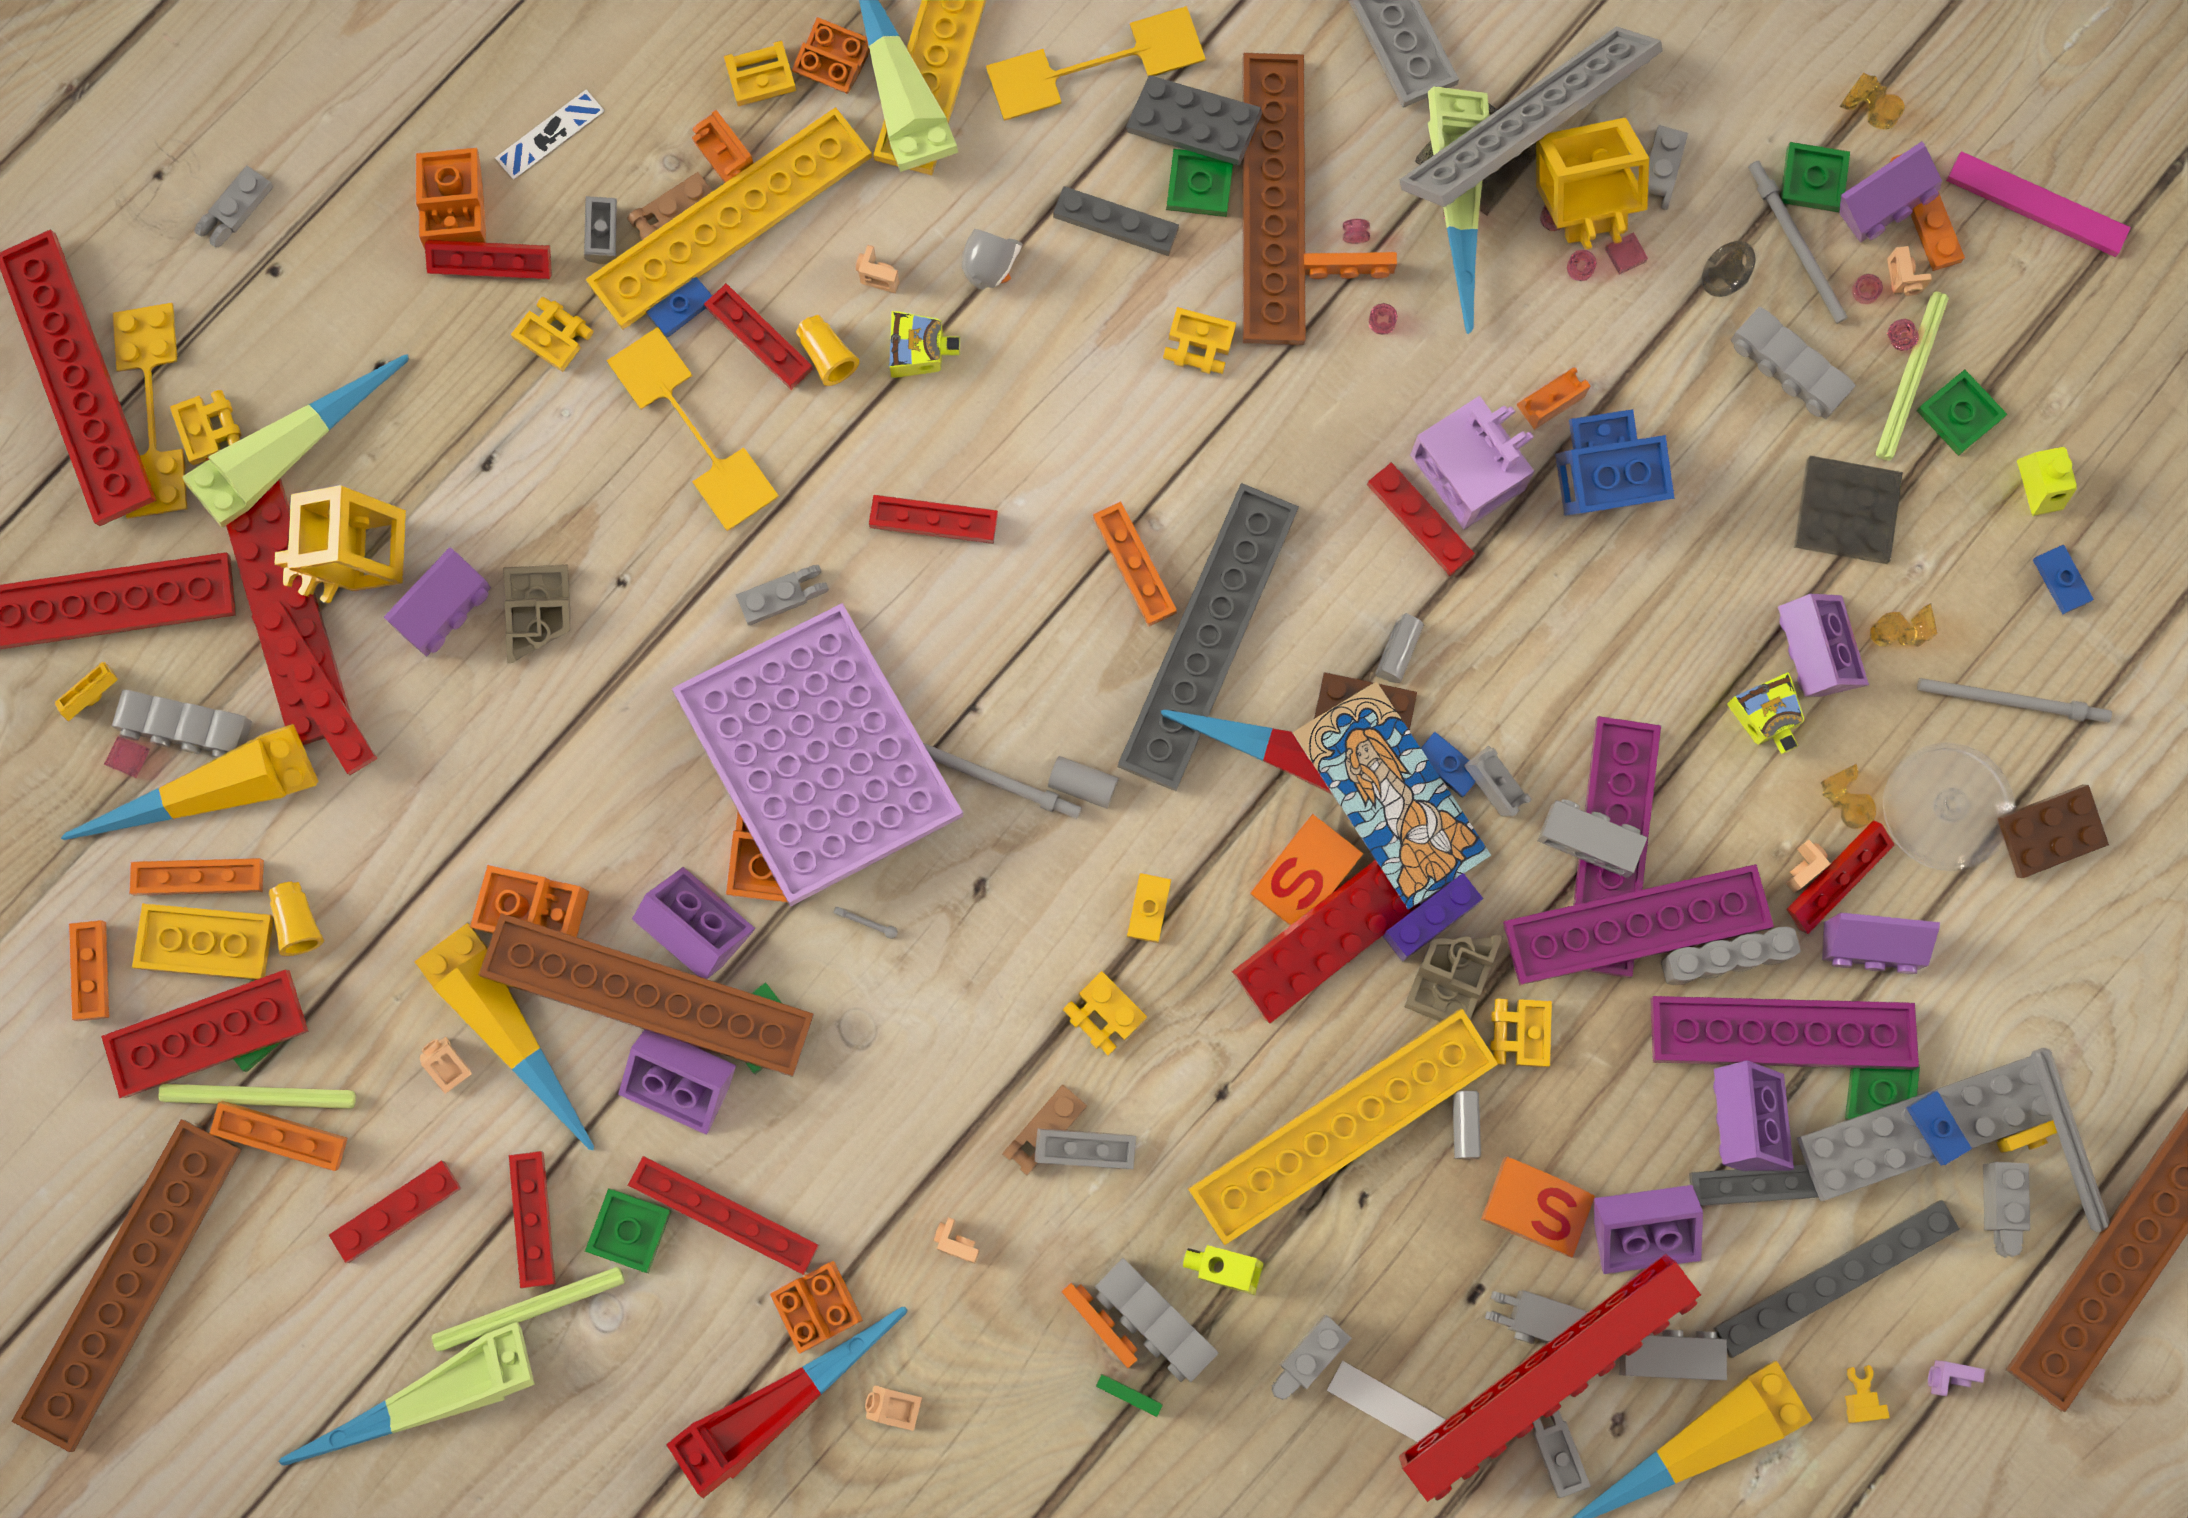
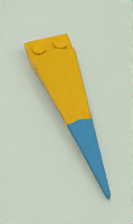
[61,724,319,840]
[414,922,594,1150]
[1572,1360,1813,1518]

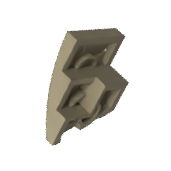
[503,564,570,663]
[1404,935,1503,1022]

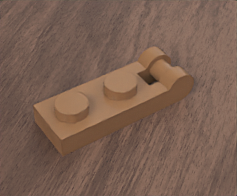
[627,172,713,240]
[1002,1084,1087,1176]

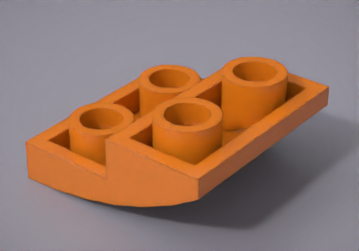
[792,17,870,94]
[770,1261,863,1354]

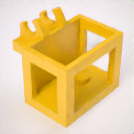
[1536,117,1649,250]
[275,485,406,604]

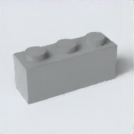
[1537,799,1647,878]
[1619,1330,1727,1380]

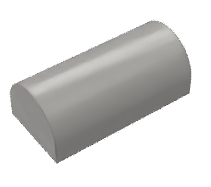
[584,196,617,264]
[1375,613,1424,683]
[1048,756,1119,809]
[1452,1091,1481,1159]

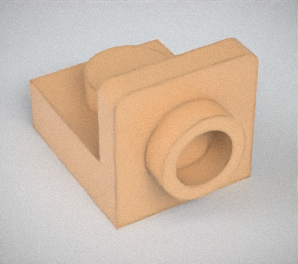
[856,245,899,294]
[1887,246,1932,296]
[1786,840,1831,893]
[420,1037,472,1094]
[934,1217,980,1264]
[865,1385,922,1431]

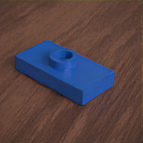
[646,277,712,338]
[2033,544,2094,615]
[1421,732,1476,798]
[1906,1091,1972,1166]

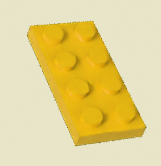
[132,903,274,980]

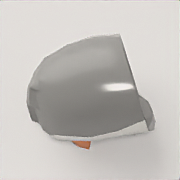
[961,229,1023,290]

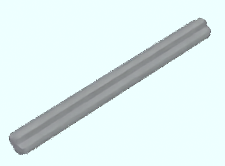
[2031,1048,2110,1232]

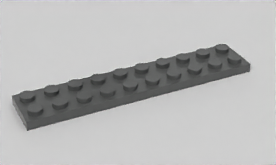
[1117,483,1299,792]

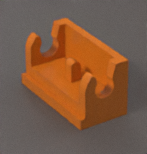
[692,110,753,183]
[1517,367,1591,430]

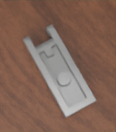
[1648,125,1688,210]

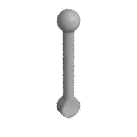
[833,907,898,939]

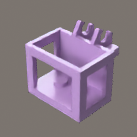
[1410,396,1535,530]

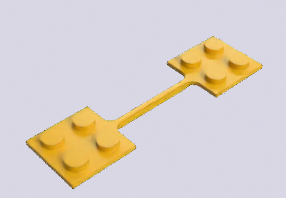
[986,6,1206,121]
[113,303,188,519]
[606,327,779,531]

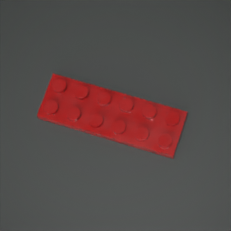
[1232,859,1421,1024]
[101,969,309,1098]

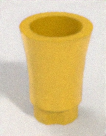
[796,315,860,386]
[269,881,325,956]

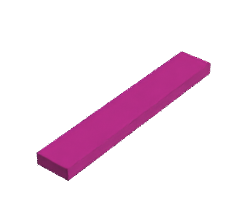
[1946,151,2131,257]

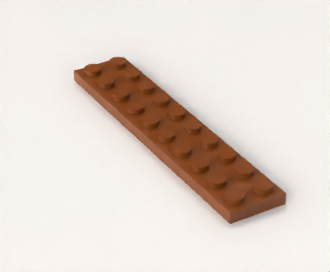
[1242,53,1306,345]
[478,913,814,1077]
[2006,1107,2188,1412]
[11,1119,242,1452]

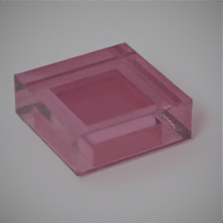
[1605,232,1648,275]
[104,736,150,778]

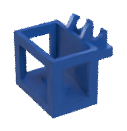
[1555,409,1675,516]

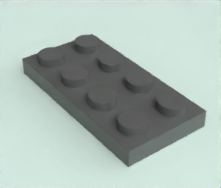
[1126,75,1262,166]

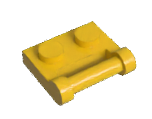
[724,40,796,106]

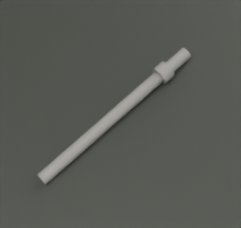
[1748,160,1848,324]
[1917,678,2112,723]
[923,743,1082,819]

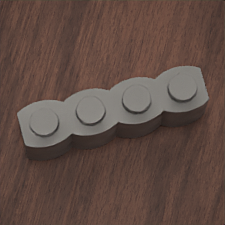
[1731,307,1856,419]
[112,690,252,758]
[1661,927,1801,985]
[1095,1258,1218,1382]

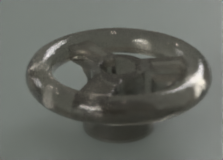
[1702,241,1756,297]

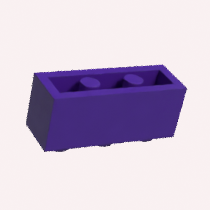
[1383,873,1484,962]

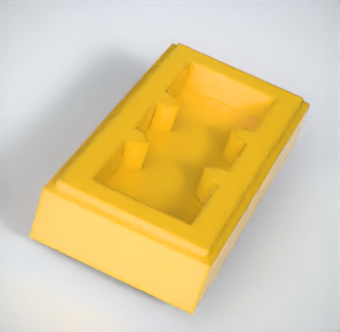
[55,661,118,722]
[1127,873,1171,943]
[1996,1120,2057,1153]

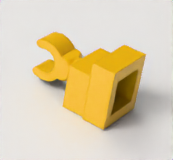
[1845,1365,1890,1423]

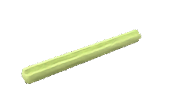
[1876,291,1949,461]
[158,1084,356,1109]
[432,1267,625,1351]

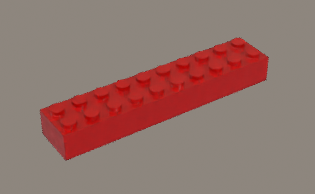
[1399,1254,1701,1502]

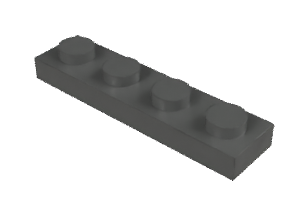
[1053,186,1179,256]
[1689,1165,1819,1206]

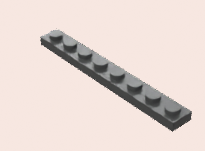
[1713,1200,1960,1358]

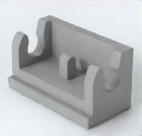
[1464,746,1531,816]

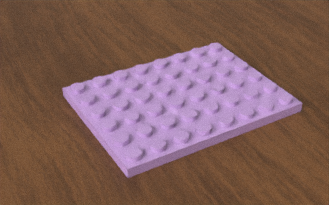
[672,603,963,907]

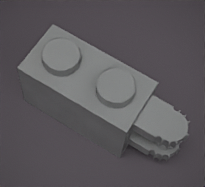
[1983,1162,2030,1258]
[1485,1290,1587,1344]
[1271,1315,1352,1400]

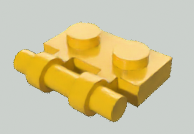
[511,296,594,372]
[1163,307,1237,374]
[170,390,242,465]
[1063,971,1147,1056]
[1490,999,1552,1068]

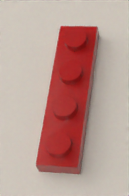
[425,240,552,279]
[704,283,813,390]
[1367,462,1475,576]
[869,495,998,544]
[1786,820,1895,934]
[509,1151,556,1289]
[329,1160,461,1263]

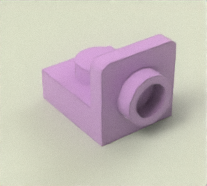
[1928,1360,1985,1396]

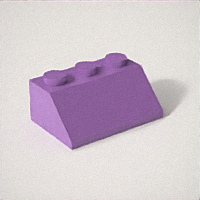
[1839,141,1942,243]
[384,547,491,657]
[1778,594,1869,697]
[632,867,755,979]
[1822,913,1940,974]
[618,1030,736,1135]
[1713,1060,1794,1171]
[1594,1185,1703,1274]

